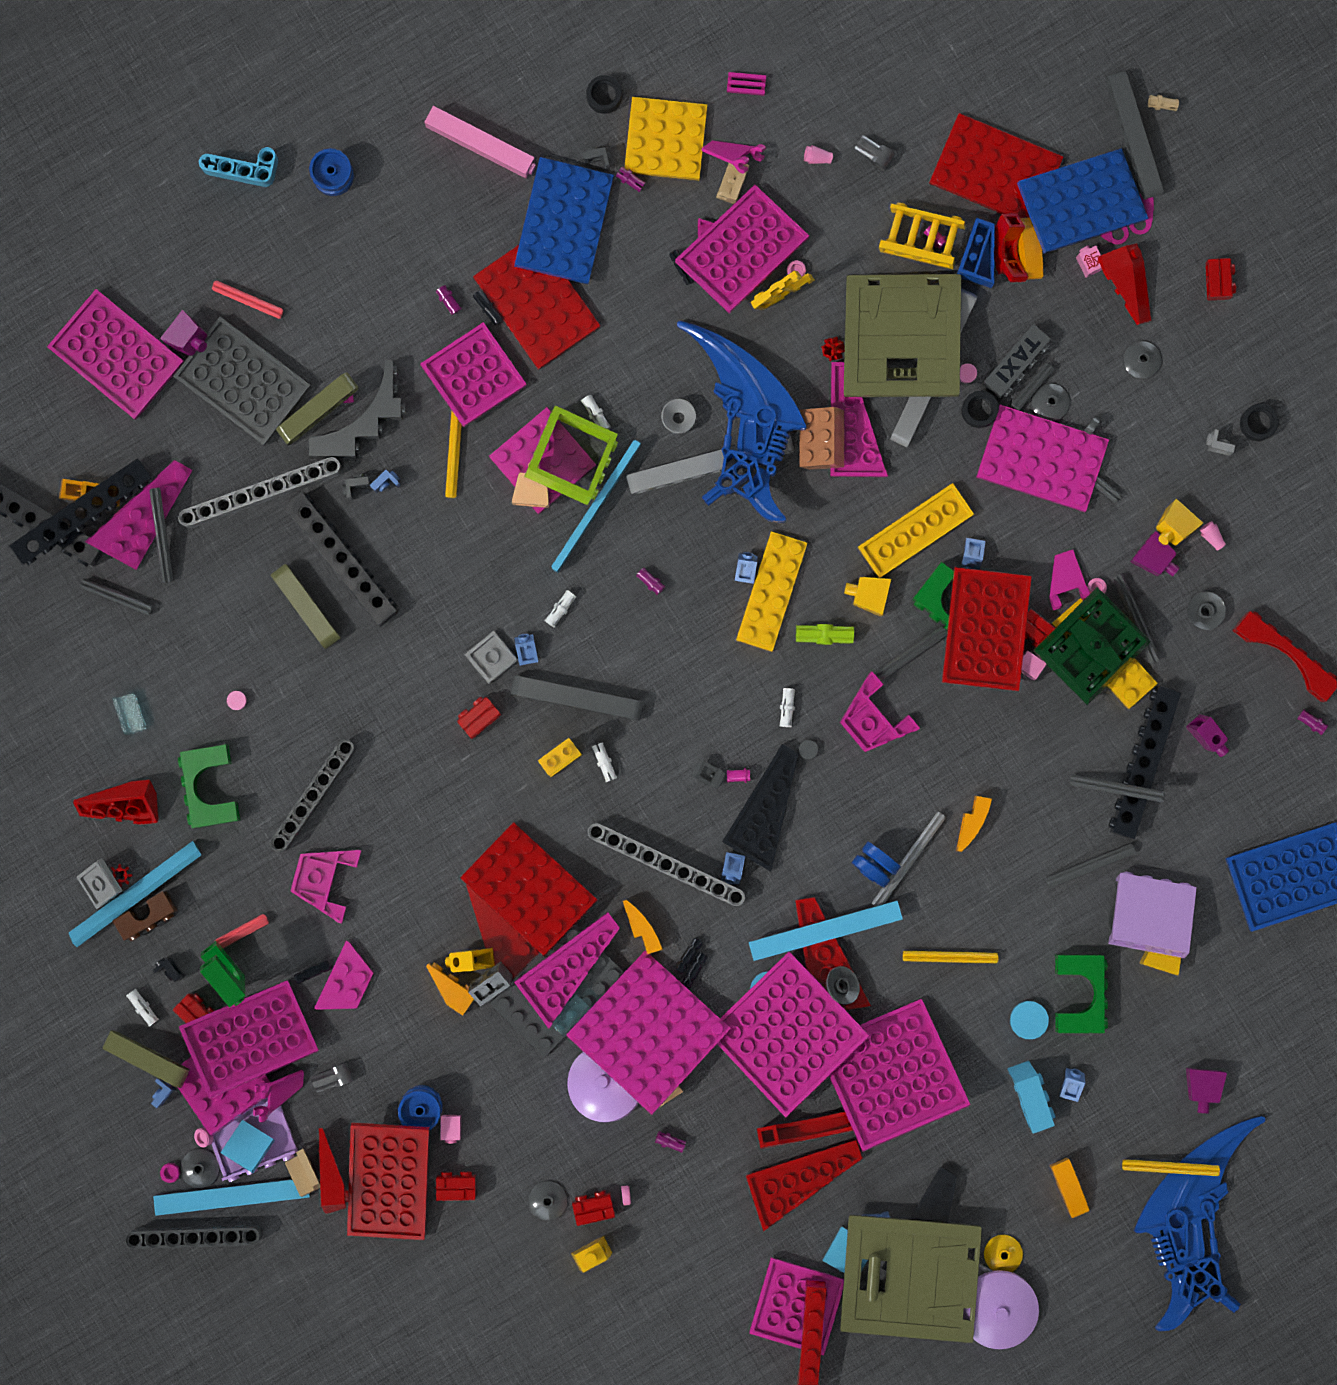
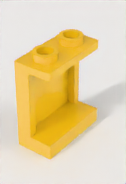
[538,738,582,777]

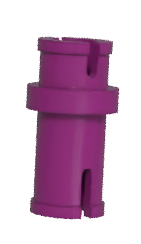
[616,166,646,192]
[436,285,462,315]
[636,567,665,595]
[1297,709,1328,735]
[655,1131,686,1153]

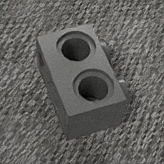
[468,962,513,1007]

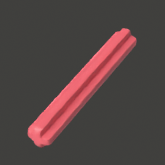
[212,281,284,319]

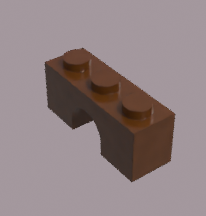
[113,891,177,942]

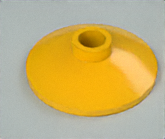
[984,1235,1023,1272]

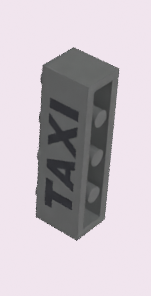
[982,324,1051,399]

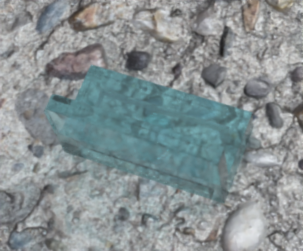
[112,693,147,735]
[552,995,591,1037]

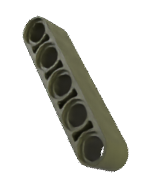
[276,372,359,445]
[270,563,341,650]
[102,1030,190,1088]

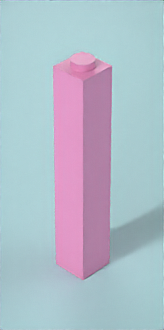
[424,106,536,179]

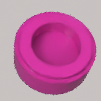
[160,1163,181,1183]

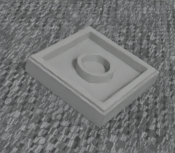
[464,631,518,684]
[77,858,123,909]

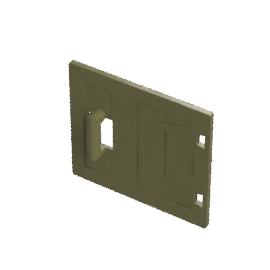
[844,274,961,397]
[840,1215,982,1343]

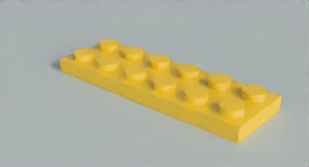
[857,483,974,578]
[736,531,807,652]
[1051,598,1158,709]

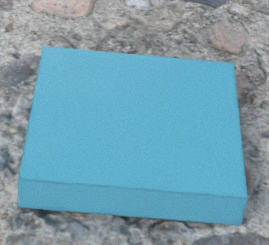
[220,1120,275,1173]
[822,1226,868,1273]

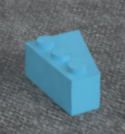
[1007,1061,1055,1134]

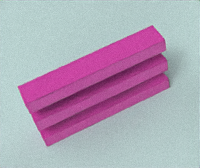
[727,72,766,96]

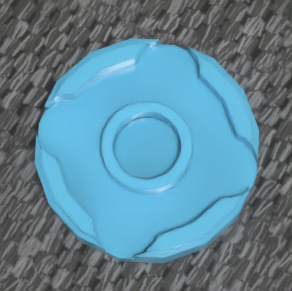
[1010,1001,1049,1040]

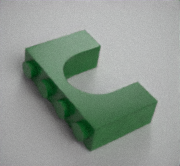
[912,562,954,630]
[178,744,241,828]
[200,941,245,1008]
[1055,955,1108,1033]

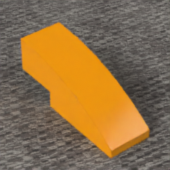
[1017,218,1043,280]
[59,479,120,506]
[956,796,992,852]
[623,900,662,954]
[1050,1158,1089,1218]

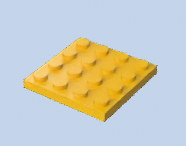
[624,97,707,181]

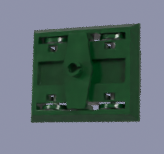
[1033,587,1151,705]

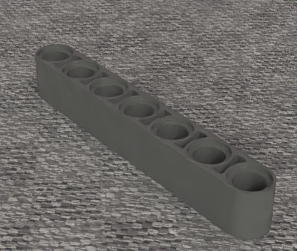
[1105,71,1163,200]
[510,675,644,721]
[270,739,356,852]
[125,1225,262,1249]

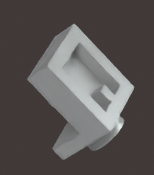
[1206,429,1235,456]

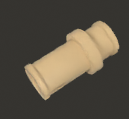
[1148,95,1179,111]

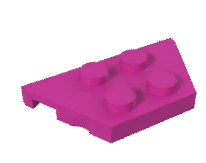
[315,941,374,1010]

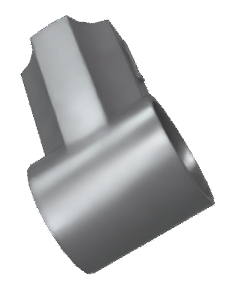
[854,135,895,171]
[311,1063,353,1093]

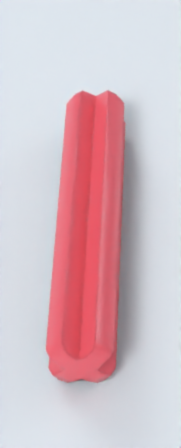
[215,914,269,948]

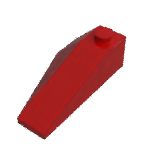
[1097,243,1151,325]
[73,780,159,825]
[319,1128,350,1213]

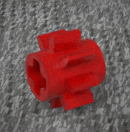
[821,336,845,361]
[111,864,133,888]

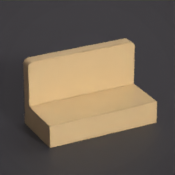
[285,1149,320,1197]

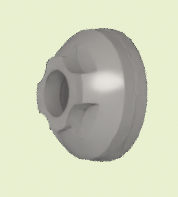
[661,399,696,434]

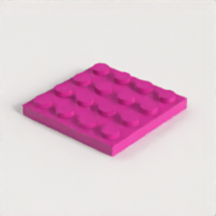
[420,322,527,428]
[489,407,596,515]
[178,1057,271,1136]
[749,1257,844,1356]

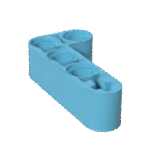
[199,147,278,187]

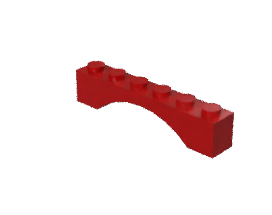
[1232,611,1337,702]
[757,1112,853,1149]
[797,1280,826,1385]

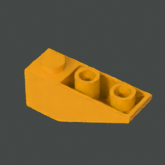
[426,962,474,1016]

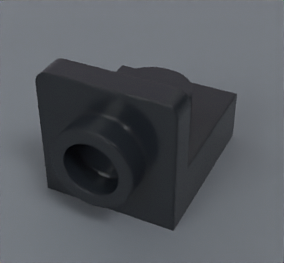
[152,958,185,982]

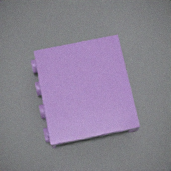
[1108,872,1196,958]
[212,1097,298,1182]

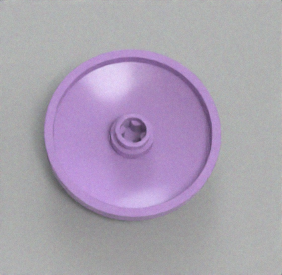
[567,1052,639,1122]
[963,1270,1039,1349]

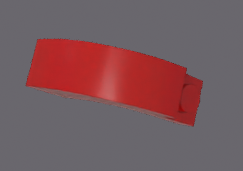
[994,214,1029,282]

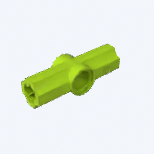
[796,624,854,645]

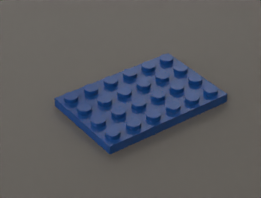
[1017,148,1148,254]
[514,157,614,284]
[1225,822,1337,932]

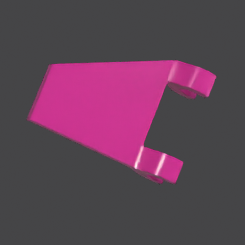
[702,140,766,174]
[1049,550,1090,611]
[253,1070,304,1122]

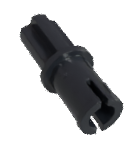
[473,290,504,326]

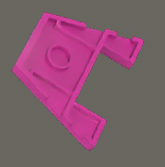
[839,671,920,752]
[291,850,362,924]

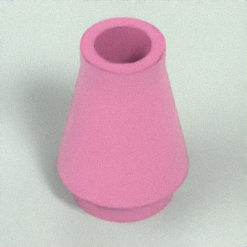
[804,145,833,164]
[1200,521,1226,550]

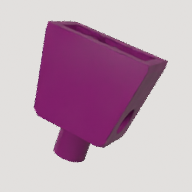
[160,310,207,356]
[1130,531,1179,577]
[1186,714,1229,757]
[1186,1068,1227,1114]

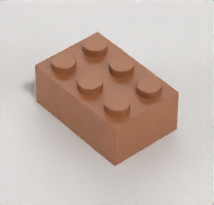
[800,407,844,470]

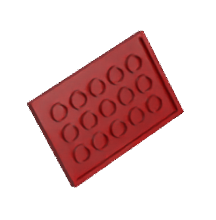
[929,113,1063,218]
[473,245,601,370]
[942,567,1032,691]
[460,822,598,957]
[347,1123,430,1240]

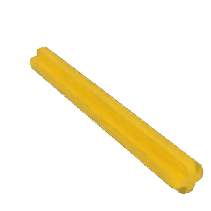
[445,410,462,498]
[902,951,998,963]
[1122,1159,1220,1176]

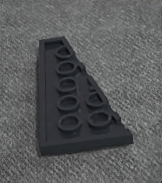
[722,744,798,872]
[881,1167,957,1271]

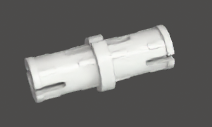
[581,395,611,429]
[544,590,577,628]
[779,688,795,728]
[592,742,617,782]
[126,989,159,1027]

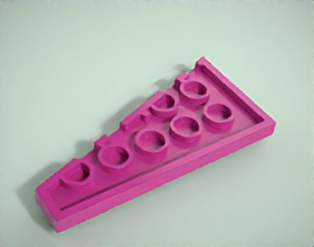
[830,362,888,477]
[85,460,192,570]
[514,912,620,1029]

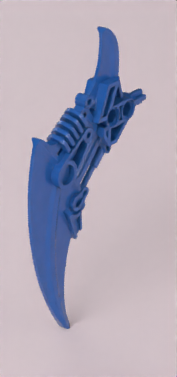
[677,321,807,523]
[1133,1116,1265,1331]

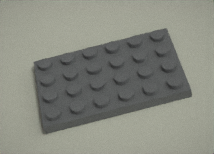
[173,317,311,446]
[489,924,624,1057]

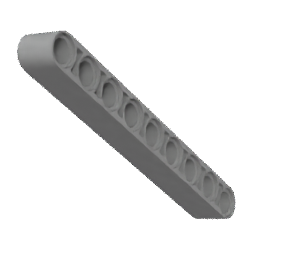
[890,288,978,447]
[626,432,795,495]
[178,457,342,528]
[588,823,745,906]

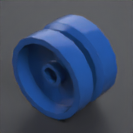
[309,148,354,196]
[851,841,901,888]
[398,1085,443,1130]

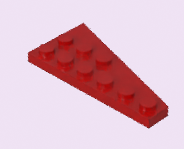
[466,885,539,979]
[795,897,871,1010]
[746,1139,862,1232]

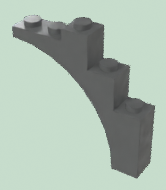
[309,360,406,459]

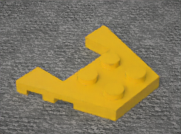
[750,270,815,310]

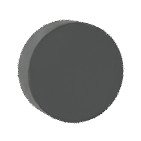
[1084,416,1100,435]
[798,740,818,759]

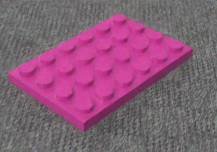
[675,185,809,314]
[47,289,184,420]
[976,405,1109,512]
[179,980,318,1099]

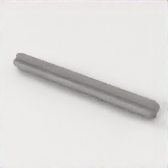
[872,812,946,907]

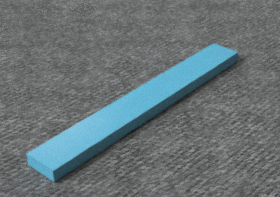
[551,440,641,573]
[69,841,202,947]
[748,901,903,961]
[153,1179,311,1216]

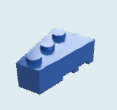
[957,218,994,288]

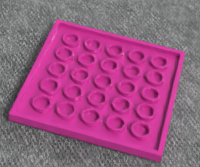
[566,950,731,1115]
[717,952,870,1118]
[829,999,971,1152]

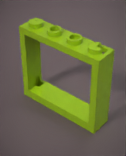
[524,406,618,505]

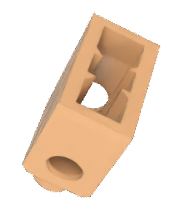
[512,463,549,508]

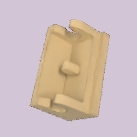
[716,163,749,204]

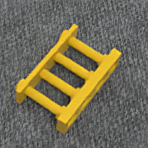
[879,203,966,269]

